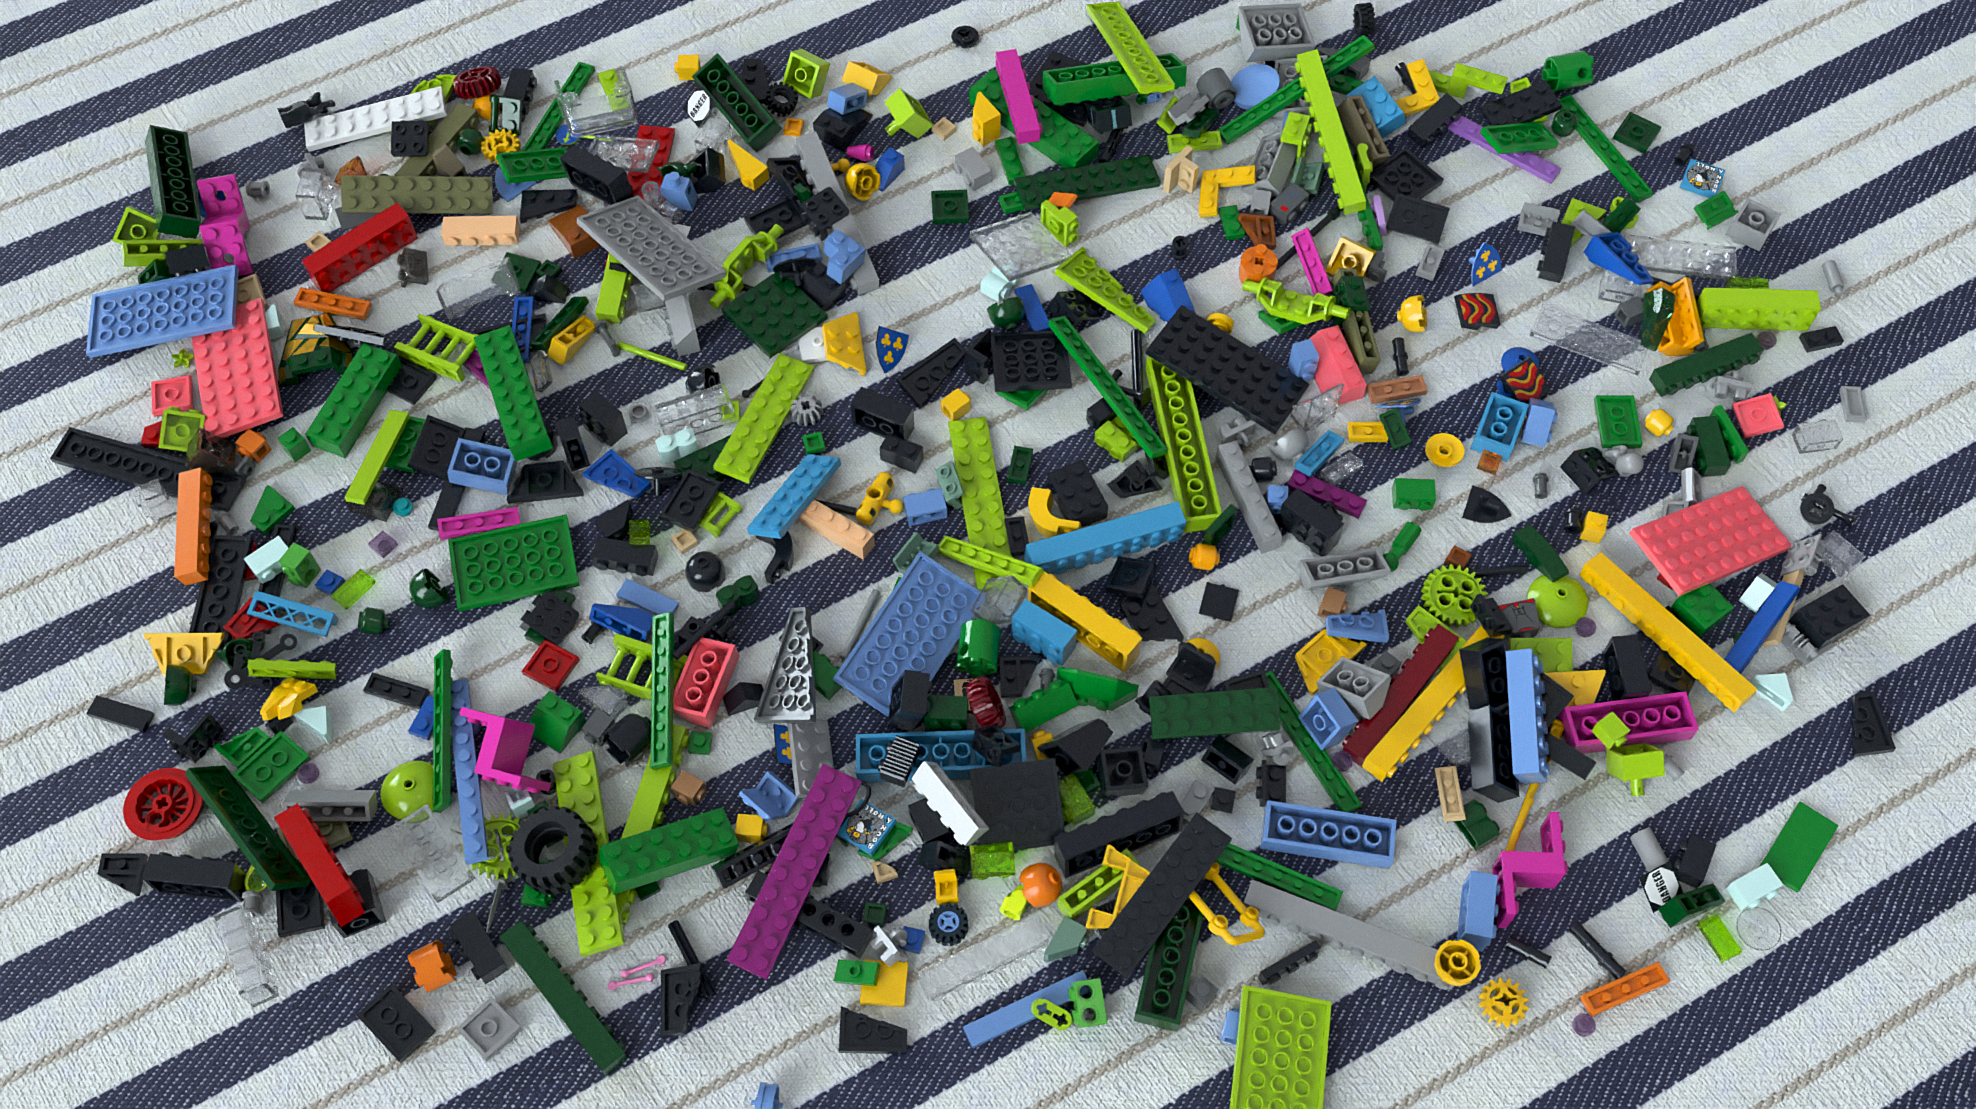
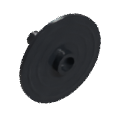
[773,258,817,287]
[634,467,682,496]

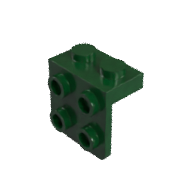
[1328,276,1371,327]

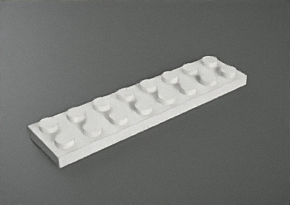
[304,86,447,152]

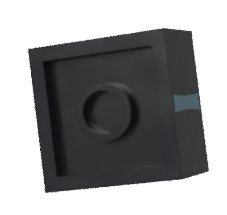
[1086,96,1132,134]

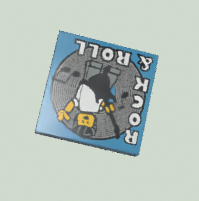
[1680,159,1725,198]
[837,799,897,856]

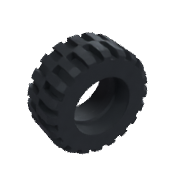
[508,806,598,895]

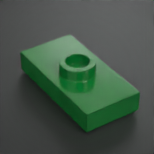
[834,959,881,986]

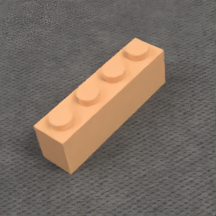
[441,216,520,246]
[798,499,875,560]

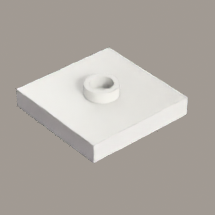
[799,326,829,363]

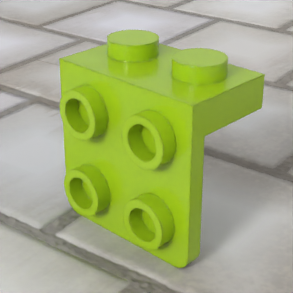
[1280,112,1312,164]

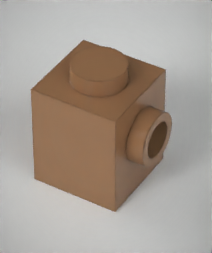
[1317,587,1348,619]
[671,770,707,806]

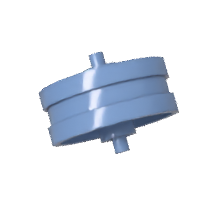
[751,1082,783,1109]

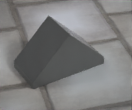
[1669,433,1699,473]

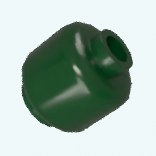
[1551,110,1577,137]
[458,129,484,156]
[358,607,389,635]

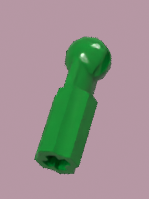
[1383,522,1422,572]

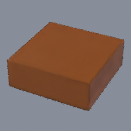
[1444,545,1472,570]

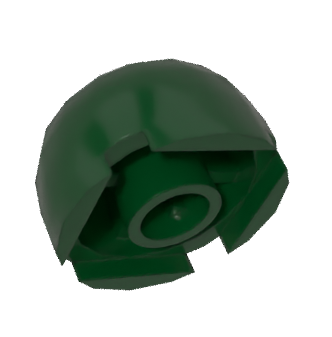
[987,297,1025,331]
[409,568,449,609]
[164,664,197,706]

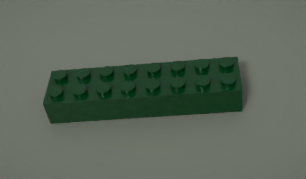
[145,125,202,239]

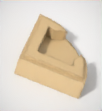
[871,861,898,884]

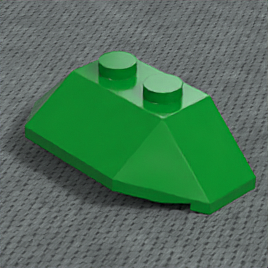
[1057,666,1139,711]

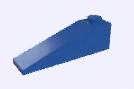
[1583,232,1654,285]
[1141,269,1196,323]

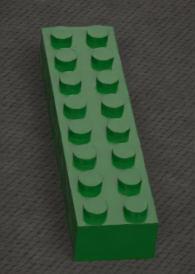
[1042,53,1187,106]
[969,69,1099,169]
[474,325,553,461]

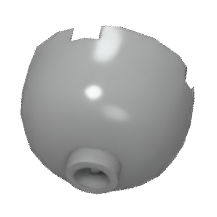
[1269,424,1308,461]

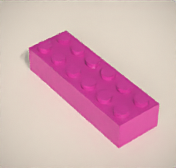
[1558,691,1699,754]

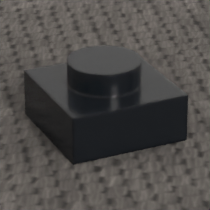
[1211,787,1236,814]

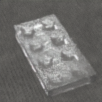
[588,135,660,173]

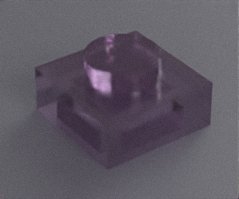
[368,530,398,558]

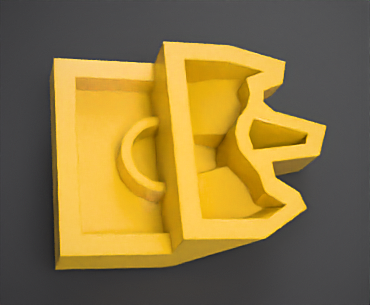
[260,678,318,721]

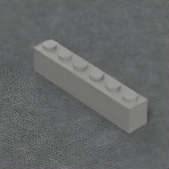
[1216,440,1282,554]

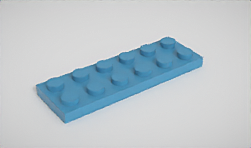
[746,454,842,539]

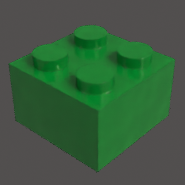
[1671,583,1734,638]

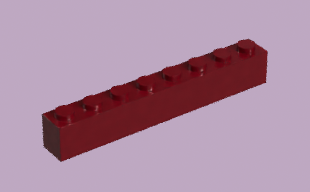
[1342,624,1459,768]

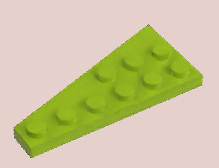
[1054,246,1156,334]

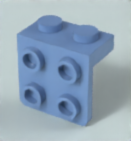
[739,771,800,820]

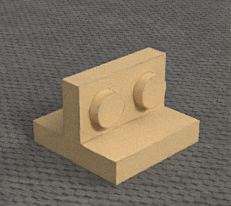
[1163,145,1199,194]

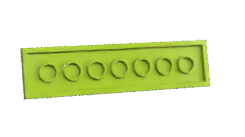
[713,353,814,484]

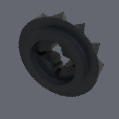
[951,26,979,49]
[1800,493,1834,524]

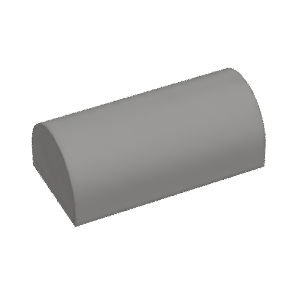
[1681,467,1702,506]
[1630,828,1668,872]

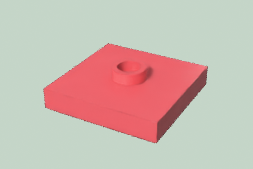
[151,375,194,417]
[1732,393,1784,439]

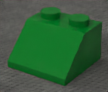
[530,691,586,754]

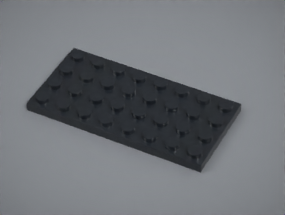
[1145,305,1310,435]

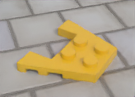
[1085,845,1151,929]

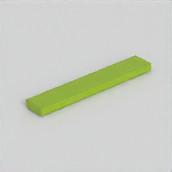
[345,409,410,505]
[937,536,1044,587]

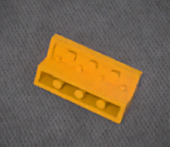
[1646,277,1704,356]

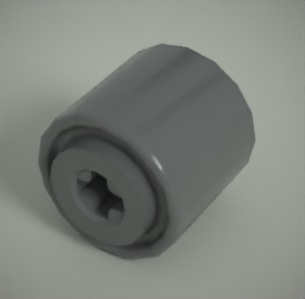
[1196,68,1237,110]

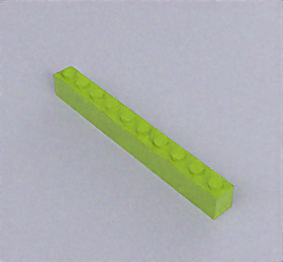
[1294,49,1366,215]
[618,724,690,926]

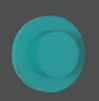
[392,498,413,517]

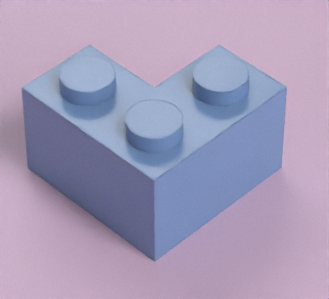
[824,229,866,284]
[1521,398,1558,447]

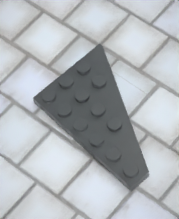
[754,607,816,723]

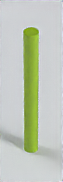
[617,341,687,371]

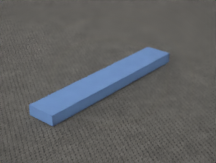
[963,970,1090,1049]

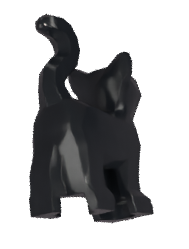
[277,92,335,128]

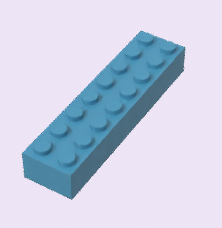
[1024,501,1186,575]
[856,729,1026,783]

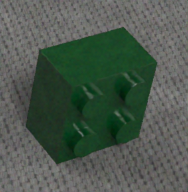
[924,694,968,732]

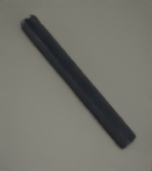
[1131,329,1144,411]

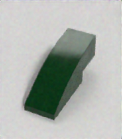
[1514,525,1569,582]

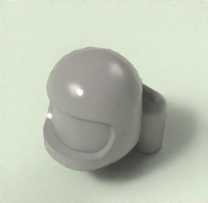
[1604,445,1644,477]

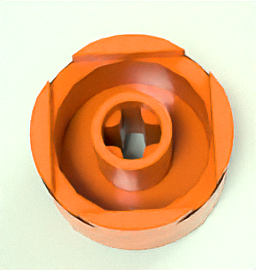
[1239,244,1278,283]
[408,939,457,992]

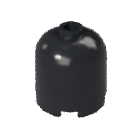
[600,713,651,767]

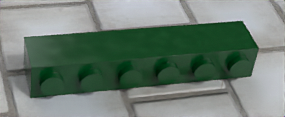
[1649,333,1764,397]

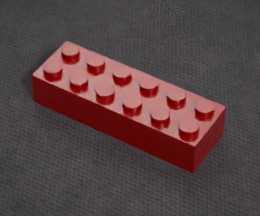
[302,203,418,293]
[274,803,365,927]

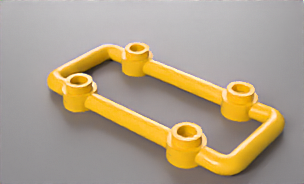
[1189,862,1265,946]

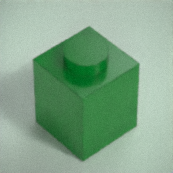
[277,427,311,462]

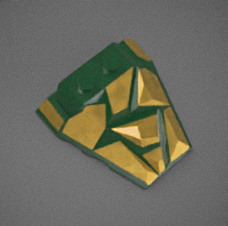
[278,313,355,388]

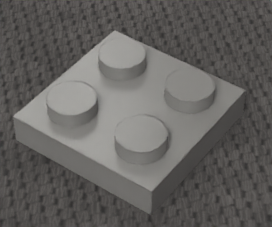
[456,997,522,1062]

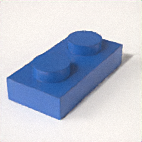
[408,695,434,741]

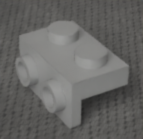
[1167,93,1209,126]
[1517,202,1560,236]

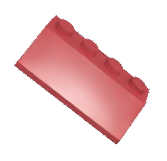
[1309,325,1367,407]
[673,637,740,728]

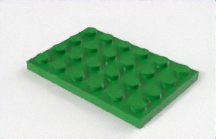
[448,514,580,612]

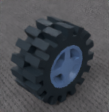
[929,903,968,946]

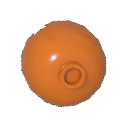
[1019,862,1063,908]

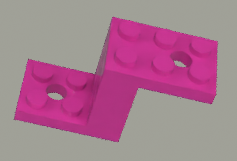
[197,174,253,276]
[459,707,551,794]
[1492,812,1568,928]

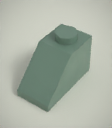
[1044,916,1089,962]

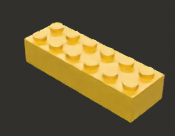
[1028,571,1142,673]

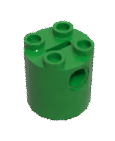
[1542,51,1594,92]
[956,618,1001,678]

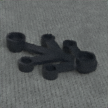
[224,631,297,689]

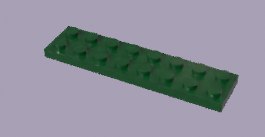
[1013,155,1161,210]
[185,765,311,891]

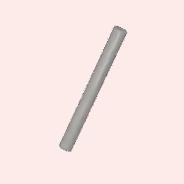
[840,589,880,660]

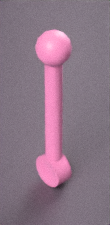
[621,955,666,978]
[608,973,654,990]

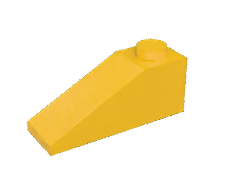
[727,139,770,191]
[547,315,596,365]

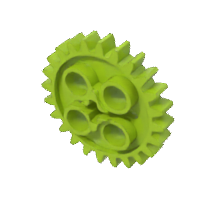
[1421,564,1488,628]
[463,813,520,880]

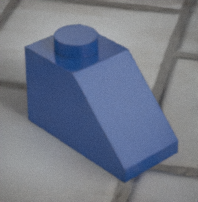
[875,147,905,192]

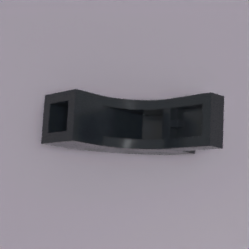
[756,531,794,585]

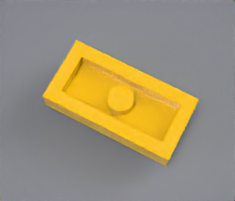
[1347,422,1388,442]

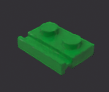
[1693,191,1738,230]

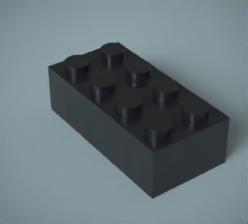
[560,145,635,205]
[1468,706,1520,803]
[142,852,246,902]

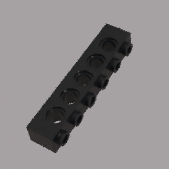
[711,822,794,889]
[745,871,873,959]

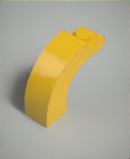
[1028,487,1082,538]

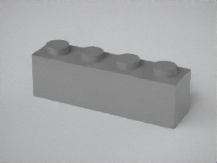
[282,790,378,821]

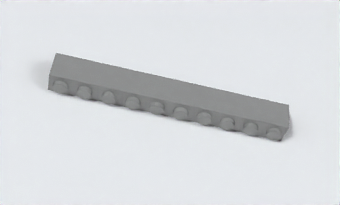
[794,131,879,295]
[1243,880,1454,990]

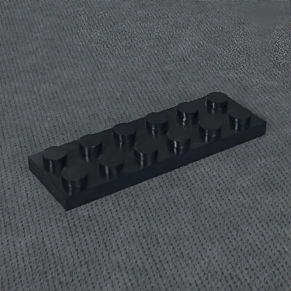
[189,535,254,649]

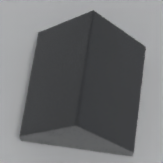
[265,716,293,735]

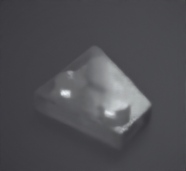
[1427,721,1471,766]

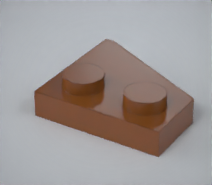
[1238,213,1277,250]

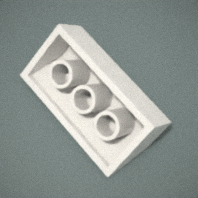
[912,761,989,846]

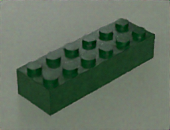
[692,53,782,153]
[1149,687,1280,740]
[1134,897,1207,1032]

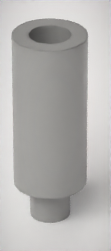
[1822,260,1845,296]

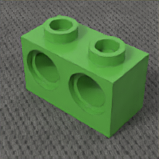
[279,542,321,588]
[1068,978,1108,1028]

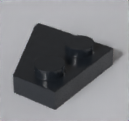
[999,656,1039,698]
[97,853,148,896]

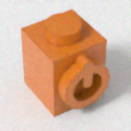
[235,429,272,463]

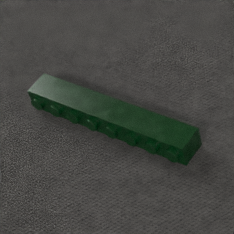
[499,920,628,1076]

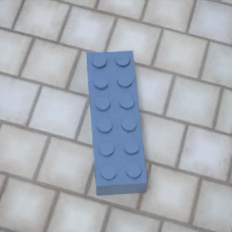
[1506,649,1550,784]
[1260,800,1397,869]

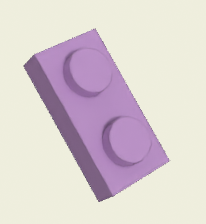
[1370,195,1387,235]

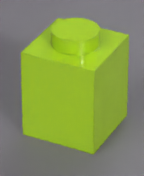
[1592,711,1630,750]

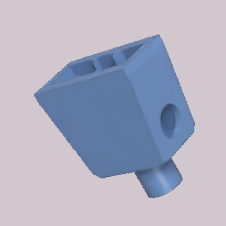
[660,172,698,211]

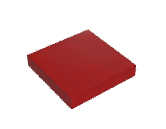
[521,639,580,692]

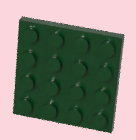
[722,272,828,358]

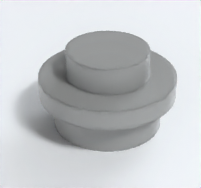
[630,404,649,423]

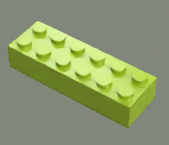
[1696,288,1821,331]

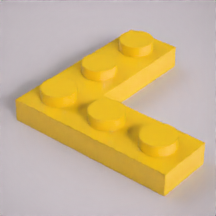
[1395,59,1439,117]
[1199,165,1256,218]

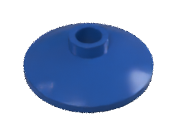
[1501,347,1539,372]

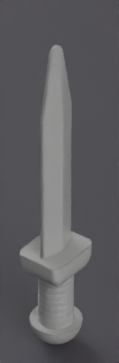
[486,861,508,933]

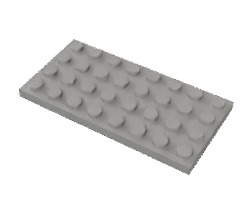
[577,195,726,302]

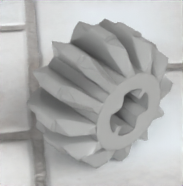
[790,394,823,427]

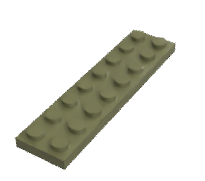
[341,175,493,214]

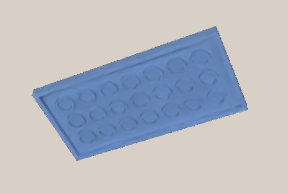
[86,265,239,358]
[832,551,987,717]

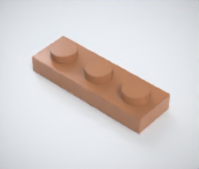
[1366,375,1428,404]

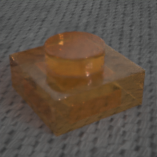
[1476,450,1502,475]

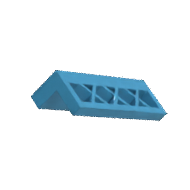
[247,591,339,637]

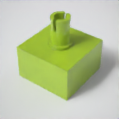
[783,49,830,99]
[884,88,933,139]
[112,206,162,245]
[1605,742,1665,796]

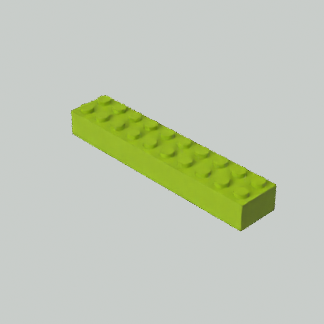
[1145,357,1222,533]

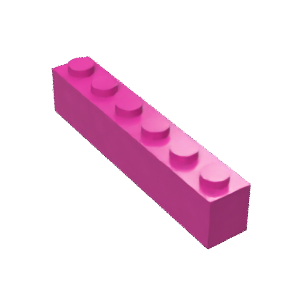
[995,49,1042,144]

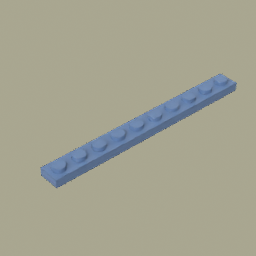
[451,678,489,865]

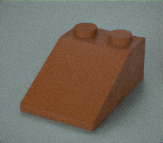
[548,205,601,259]

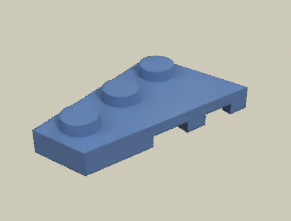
[1325,609,1389,643]

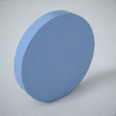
[1231,64,1281,110]

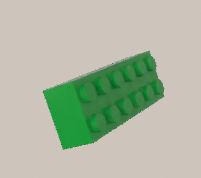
[305,343,403,458]
[598,807,739,895]

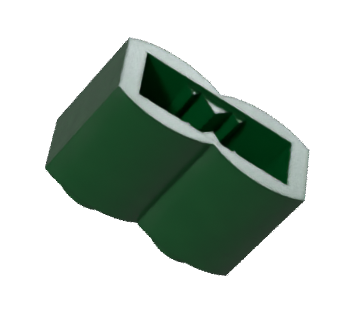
[715,575,760,616]
[1454,799,1500,851]

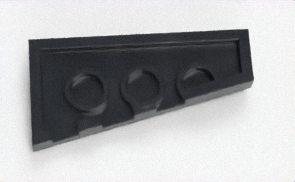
[896,338,965,409]

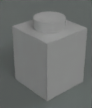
[1249,189,1271,216]

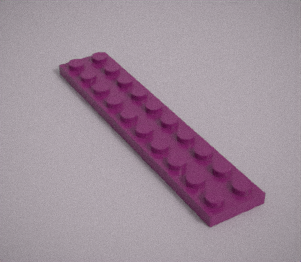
[726,764,862,980]

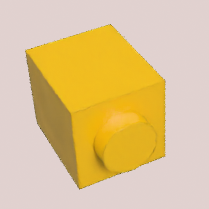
[674,55,701,80]
[940,388,971,421]
[1579,511,1608,544]
[735,814,768,843]

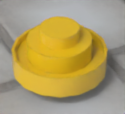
[1207,313,1234,334]

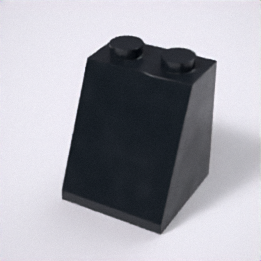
[1037,718,1113,776]
[328,869,387,938]

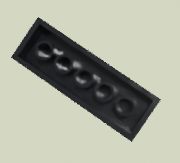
[1054,791,1184,879]

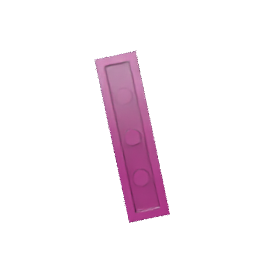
[1291,228,1333,296]
[437,507,520,540]

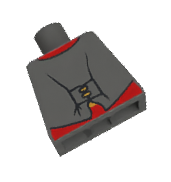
[1499,598,1540,641]

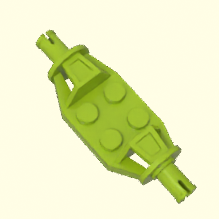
[709,224,783,309]
[1242,277,1351,325]

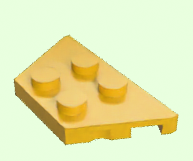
[822,312,866,376]
[1295,629,1367,696]
[144,633,225,674]
[1545,670,1606,707]

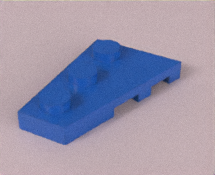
[582,449,652,499]

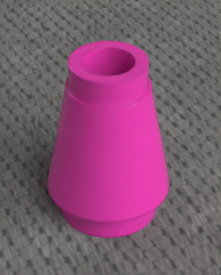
[847,144,874,162]

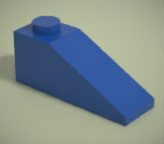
[589,603,654,643]

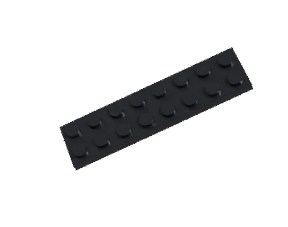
[1091,812,1232,980]

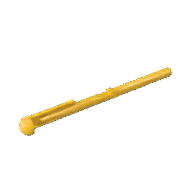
[1505,719,1564,851]

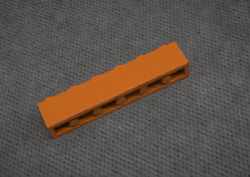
[174,468,213,585]

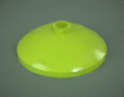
[1527,575,1588,628]
[380,761,433,821]

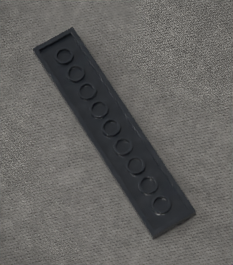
[50,427,246,512]

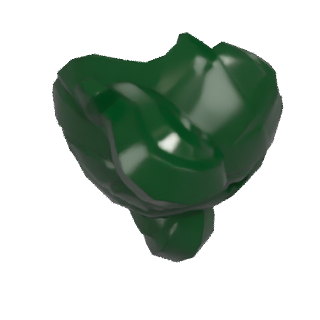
[657,161,698,180]
[215,638,265,669]

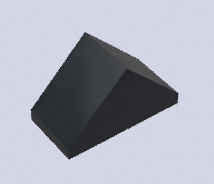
[528,274,569,304]
[723,682,764,716]

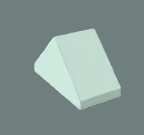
[265,304,285,340]
[1738,573,1777,613]
[1751,673,1793,711]
[294,706,333,744]
[504,788,535,820]

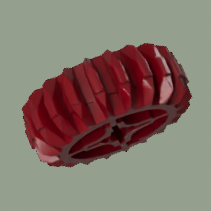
[453,66,502,100]
[966,676,1006,728]

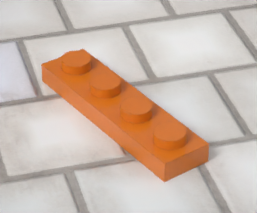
[293,287,372,320]
[1579,962,1670,1017]

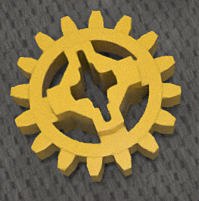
[481,129,521,164]
[1478,977,1529,1028]

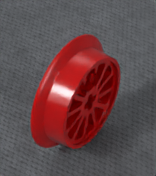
[123,768,202,841]

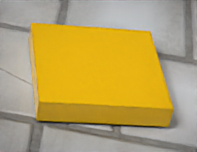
[860,959,908,1008]

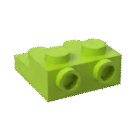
[1040,200,1080,247]
[159,406,205,454]
[1094,416,1141,463]

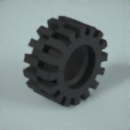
[1353,2,1376,36]
[765,82,798,117]

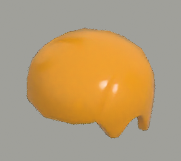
[472,94,501,120]

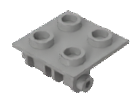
[1780,534,1825,576]
[1781,623,1835,665]

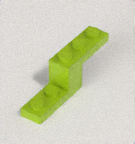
[1428,63,1508,99]

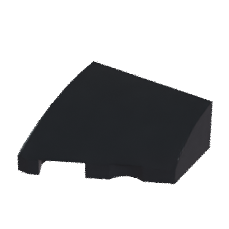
[1107,460,1162,498]

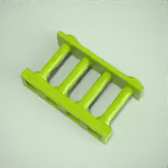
[394,314,479,383]
[596,634,688,701]

